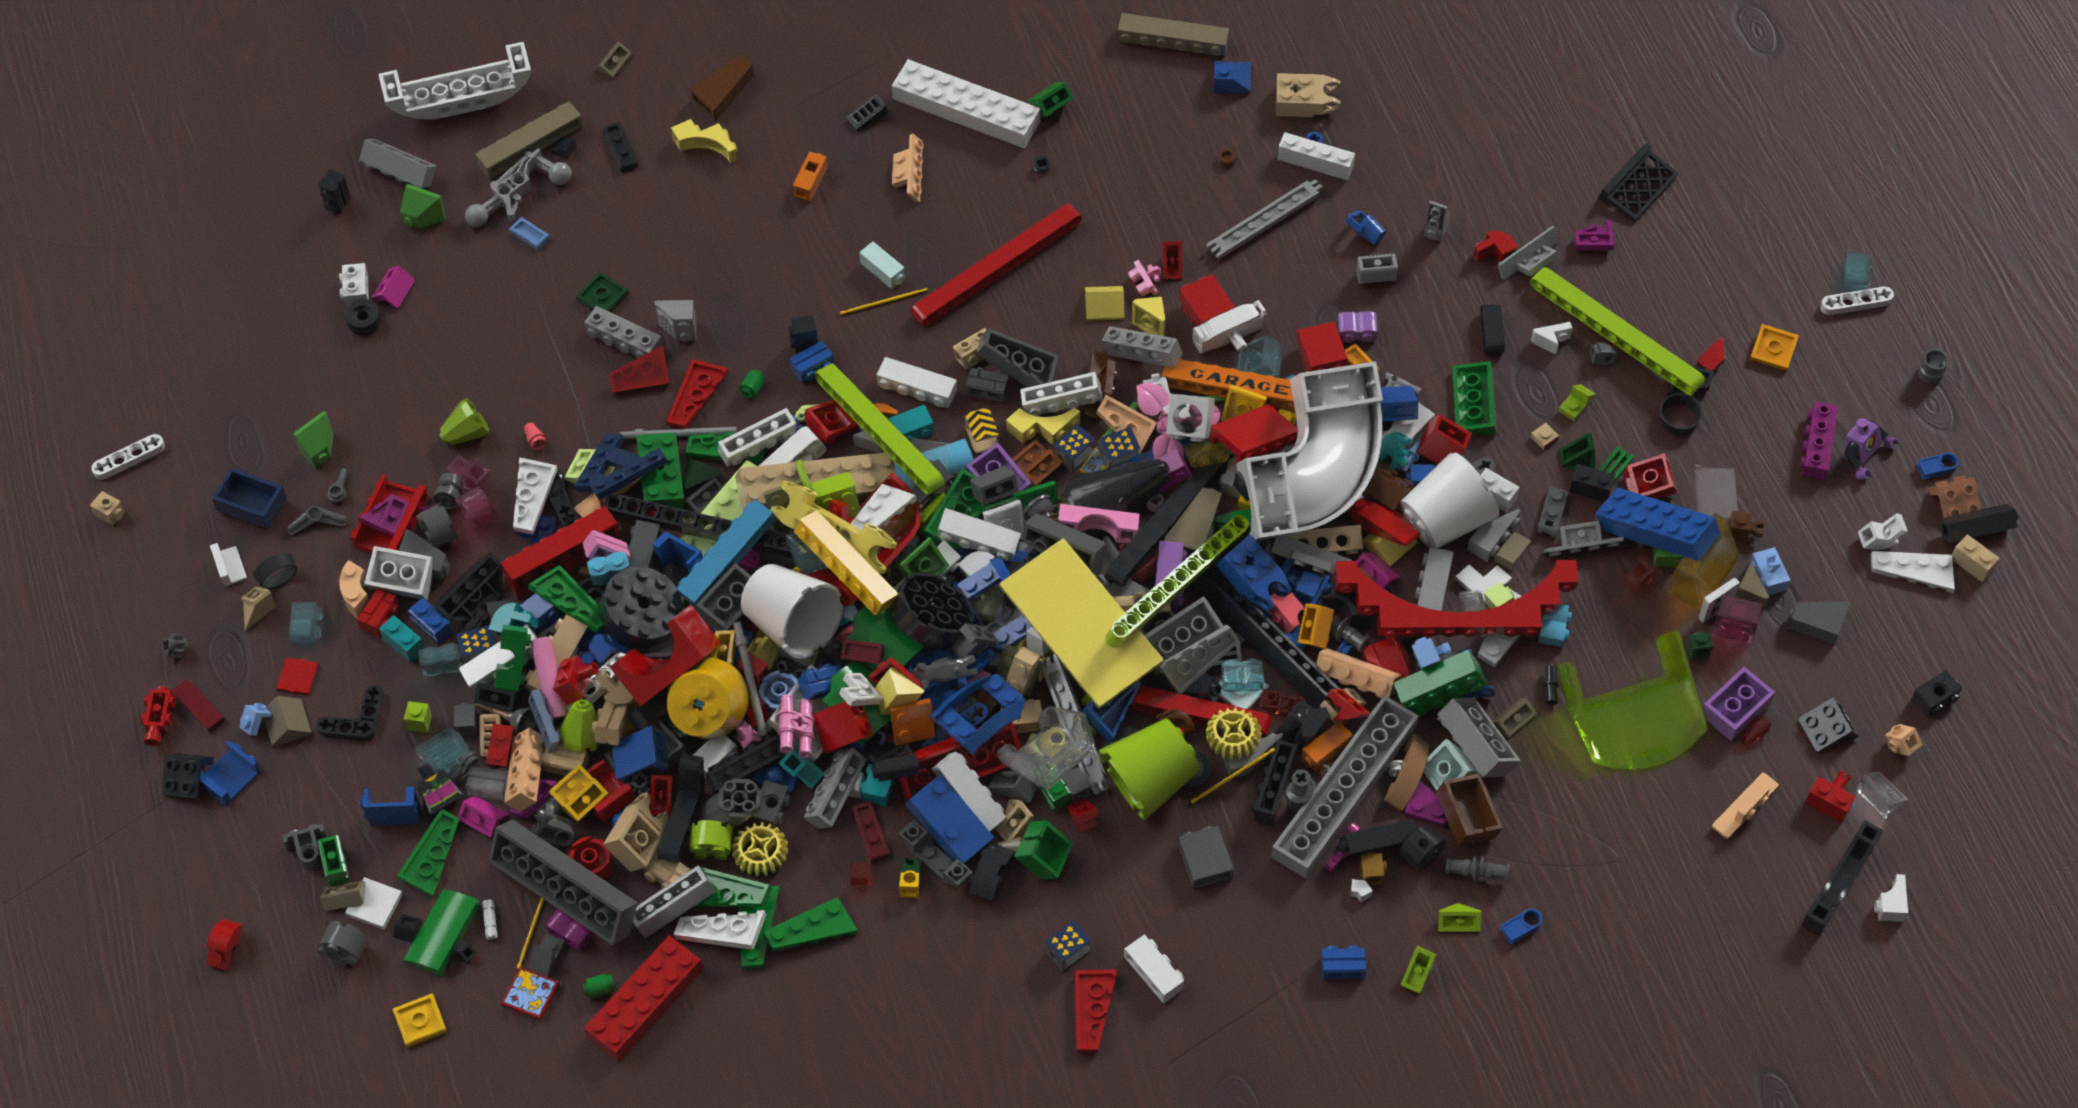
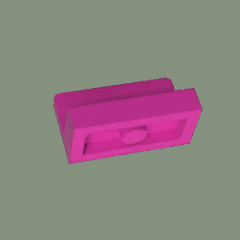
[372,266,415,308]
[1356,552,1400,590]
[458,796,509,838]

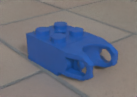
[1215,534,1292,612]

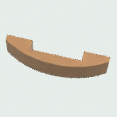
[1384,733,1429,811]

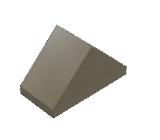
[1736,565,1769,608]

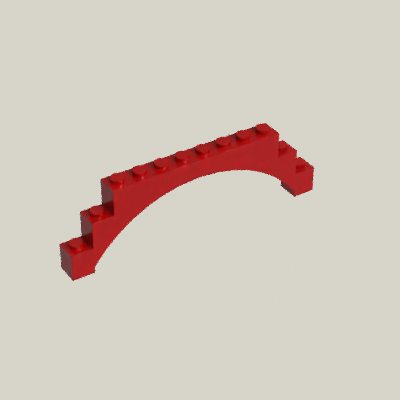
[1334,560,1578,638]

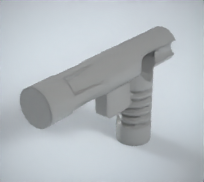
[1384,372,1422,396]

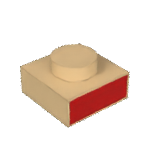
[1531,423,1559,450]

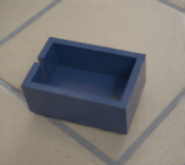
[212,467,287,529]

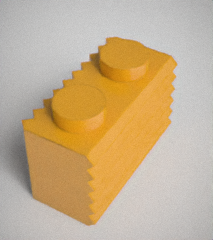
[1297,603,1334,649]

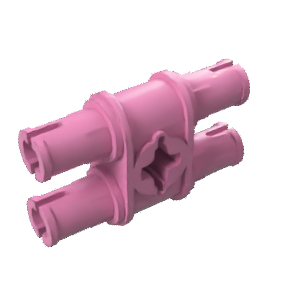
[777,694,815,758]

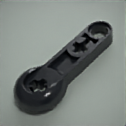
[547,468,579,528]

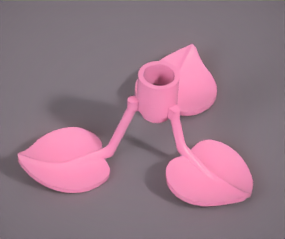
[1136,383,1221,459]

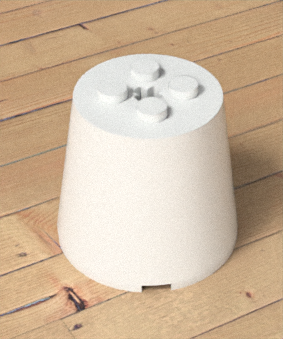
[1400,453,1499,548]
[741,564,843,659]

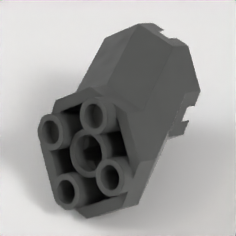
[700,779,762,828]

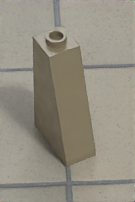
[1164,488,1222,558]

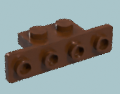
[1083,350,1117,421]

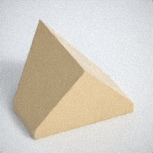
[241,586,276,631]
[996,799,1034,841]

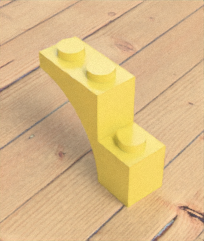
[671,119,738,163]
[1006,407,1080,445]

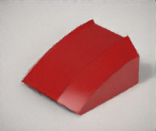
[1624,453,1678,499]
[1362,636,1414,680]

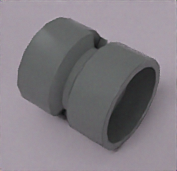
[1918,349,1949,384]
[433,473,464,510]

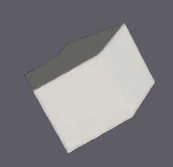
[1351,879,1373,902]

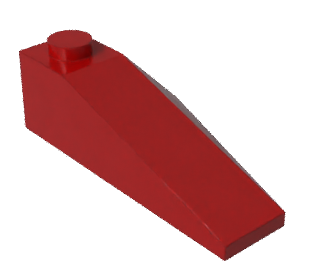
[1348,498,1420,547]

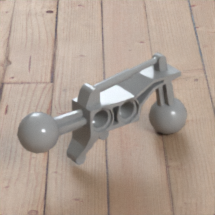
[465,148,572,227]

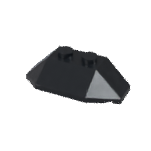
[434,552,503,622]

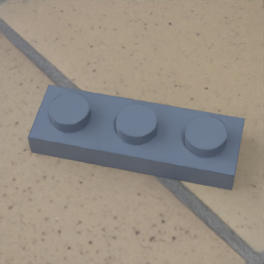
[528,689,560,753]

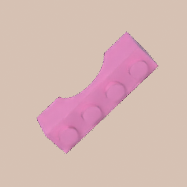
[1058,504,1139,544]

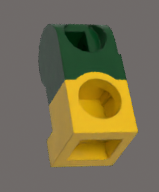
[899,857,920,898]

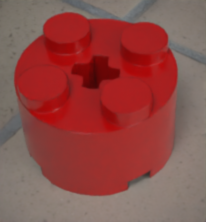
[568,837,613,880]

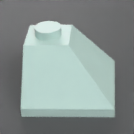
[1423,739,1478,790]

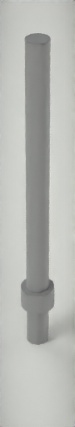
[620,427,737,441]
[733,622,768,738]

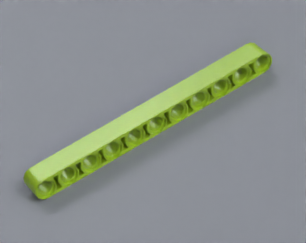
[1530,267,1705,396]
[815,363,945,495]
[1105,515,1249,648]

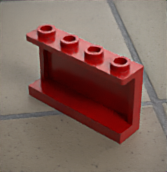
[1208,404,1298,465]
[350,475,429,553]

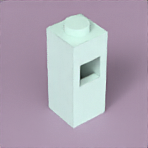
[859,242,905,289]

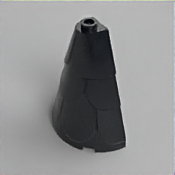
[1066,459,1170,541]

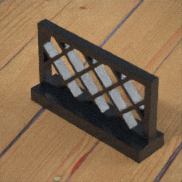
[1598,143,1679,222]

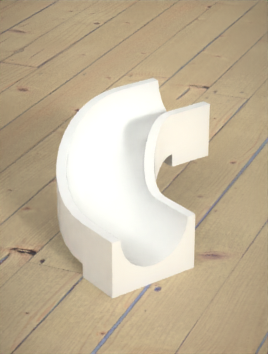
[1236,362,1383,541]

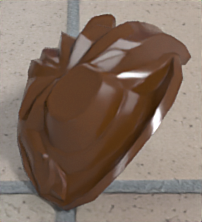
[1156,709,1195,735]

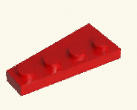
[666,359,729,429]
[1075,970,1117,1053]

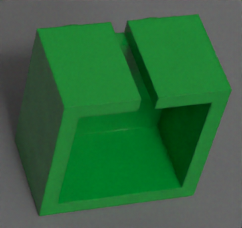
[1014,820,1074,880]

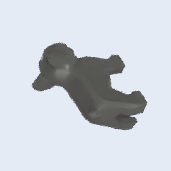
[912,655,978,689]

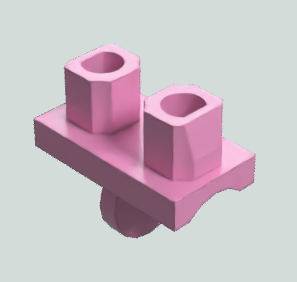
[1128,260,1162,296]
[733,720,762,753]

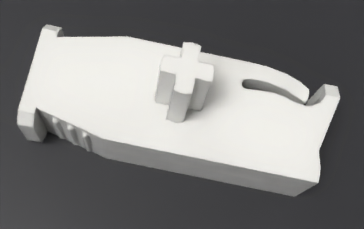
[1192,300,1267,354]

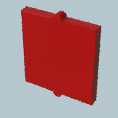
[276,658,319,695]

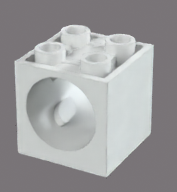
[1166,394,1215,442]

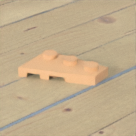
[1096,395,1157,454]

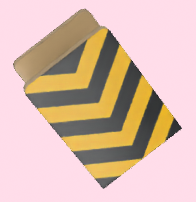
[965,407,999,454]

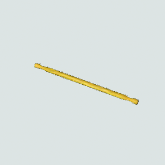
[840,288,928,315]
[1191,747,1276,804]
[516,897,544,969]

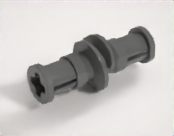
[1324,606,1371,653]
[1286,770,1313,814]
[1445,856,1510,883]

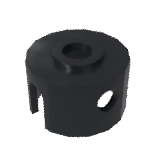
[1399,824,1446,872]

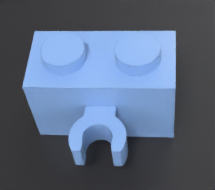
[1749,547,1790,595]
[1412,637,1451,670]

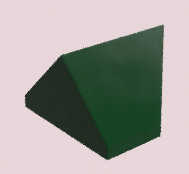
[1558,432,1595,472]
[682,457,722,489]

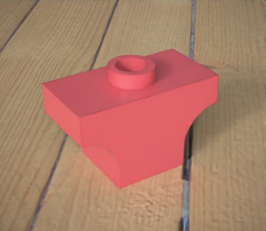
[1264,593,1304,634]

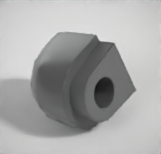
[1590,342,1618,366]

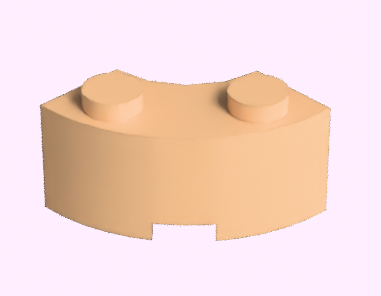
[339,560,369,618]

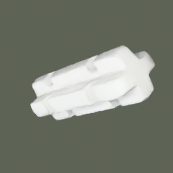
[482,899,498,940]

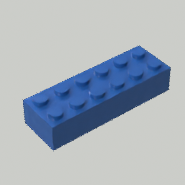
[1595,487,1721,561]

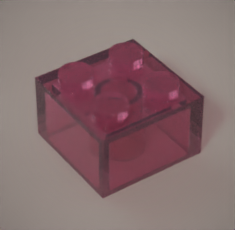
[1711,595,1762,644]

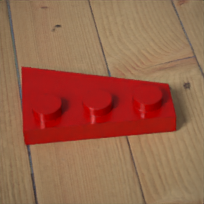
[609,345,669,393]

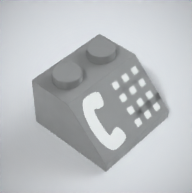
[655,300,697,342]

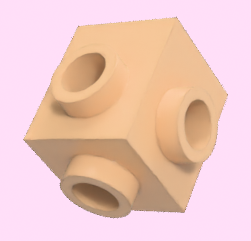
[1885,724,1923,756]

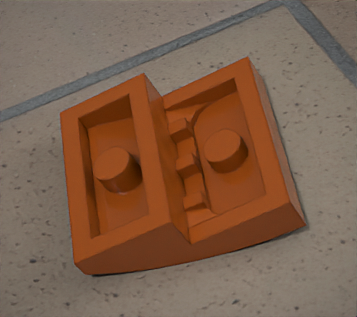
[1012,439,1063,486]

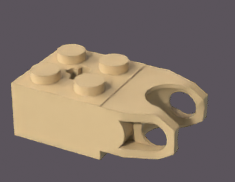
[1276,73,1340,117]
[603,792,669,872]

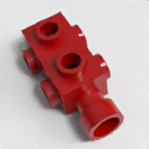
[141,686,176,746]

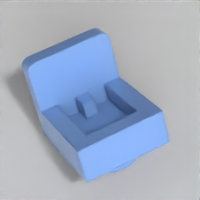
[239,703,272,735]

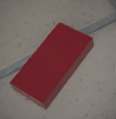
[840,639,885,665]

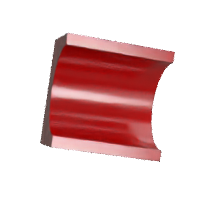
[610,604,721,706]

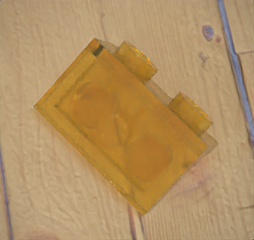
[1184,441,1231,468]

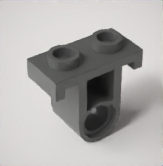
[951,624,998,659]
[530,803,575,847]
[282,824,327,871]

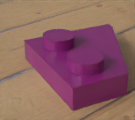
[1574,220,1614,250]
[1404,781,1446,828]

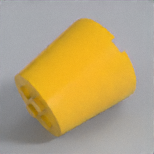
[667,657,749,739]

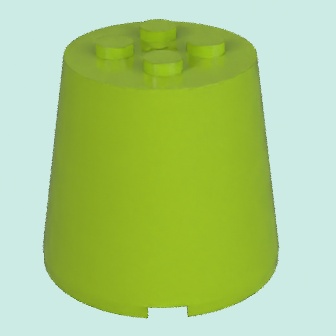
[1098,718,1201,820]

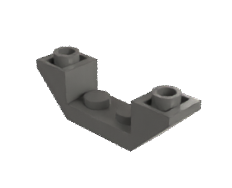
[898,820,973,887]

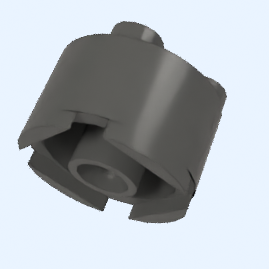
[416,503,458,548]
[317,921,368,968]

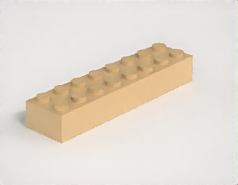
[735,453,897,513]

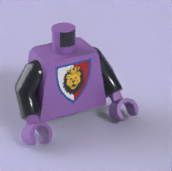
[1844,418,1900,480]

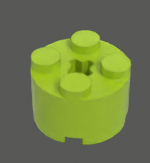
[689,820,733,860]

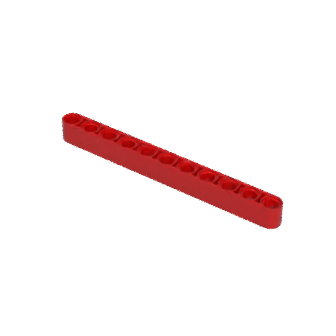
[910,203,1082,327]

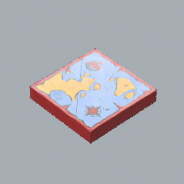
[501,967,559,1021]

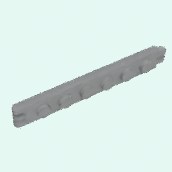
[1206,180,1323,260]
[1041,654,1107,795]

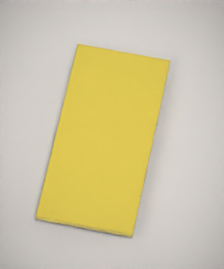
[999,538,1164,709]

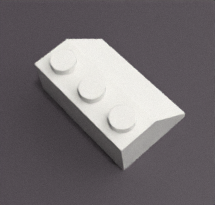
[364,546,432,601]

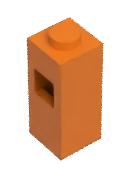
[793,151,828,201]
[1301,721,1353,772]

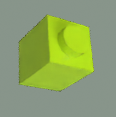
[404,701,432,733]

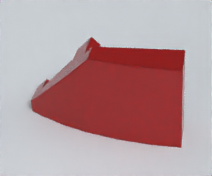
[1697,338,1725,372]

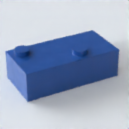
[905,774,994,864]

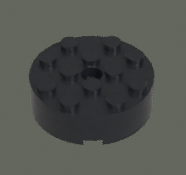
[598,567,683,649]
[890,573,974,649]

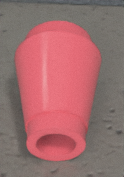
[524,423,547,450]

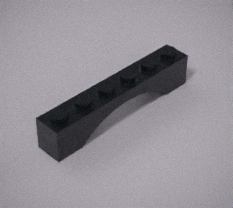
[1802,820,1884,936]

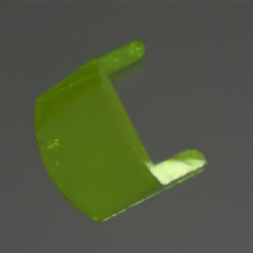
[1556,631,1708,769]

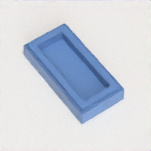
[509,217,550,251]

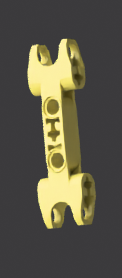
[770,481,897,574]

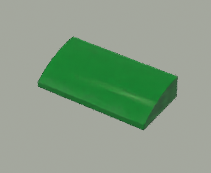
[1452,361,1497,435]
[922,468,982,551]
[403,890,480,977]

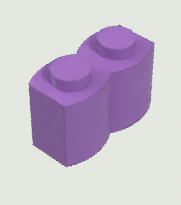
[1338,311,1378,343]

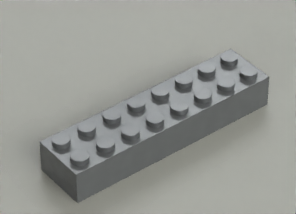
[488,819,638,945]

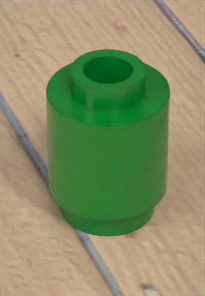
[739,369,765,398]
[583,973,615,999]

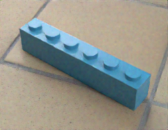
[677,499,776,607]

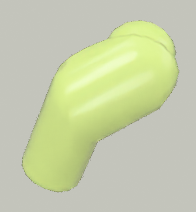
[795,404,819,423]

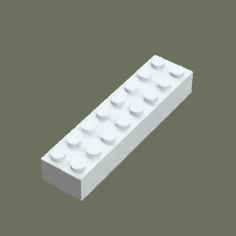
[892,59,1040,148]

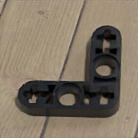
[316,685,384,741]

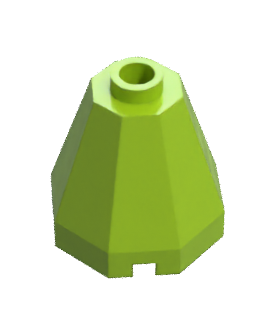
[439,398,489,445]
[558,700,601,753]

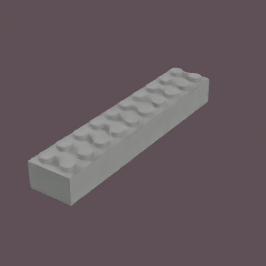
[1271,695,1419,879]

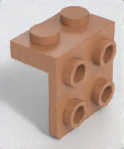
[1929,475,1982,518]

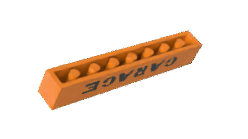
[1161,359,1295,412]

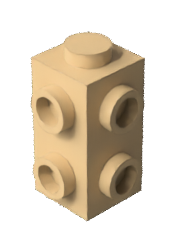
[953,328,986,370]

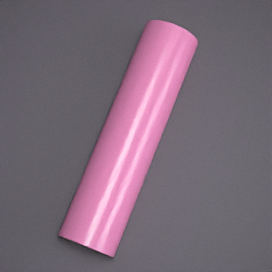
[530,637,568,720]

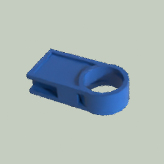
[1916,453,1959,480]
[1499,908,1542,945]

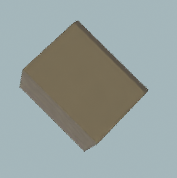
[263,696,312,747]

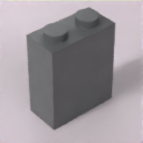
[1178,826,1234,889]

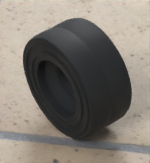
[345,299,381,335]

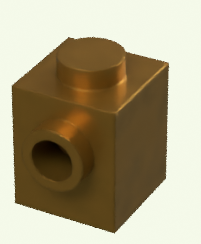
[1359,851,1387,885]

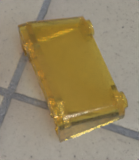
[1668,512,1739,609]

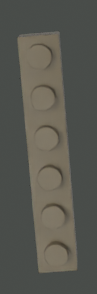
[1118,13,1229,56]
[475,101,583,179]

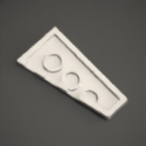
[513,457,558,535]
[848,484,917,540]
[1870,551,1955,593]
[673,910,766,950]

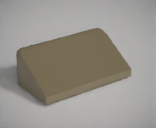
[595,41,632,79]
[1492,698,1537,738]
[320,881,365,911]

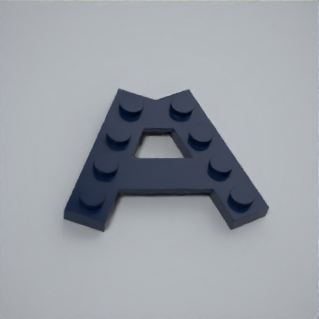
[574,434,668,500]

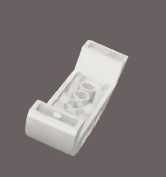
[379,42,531,119]

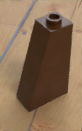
[690,54,754,121]

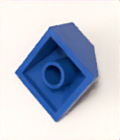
[1214,61,1251,93]

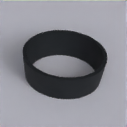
[1660,393,1703,435]
[253,553,298,589]

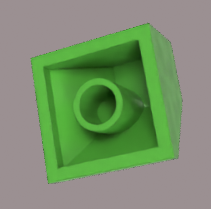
[400,184,446,229]
[293,411,334,468]

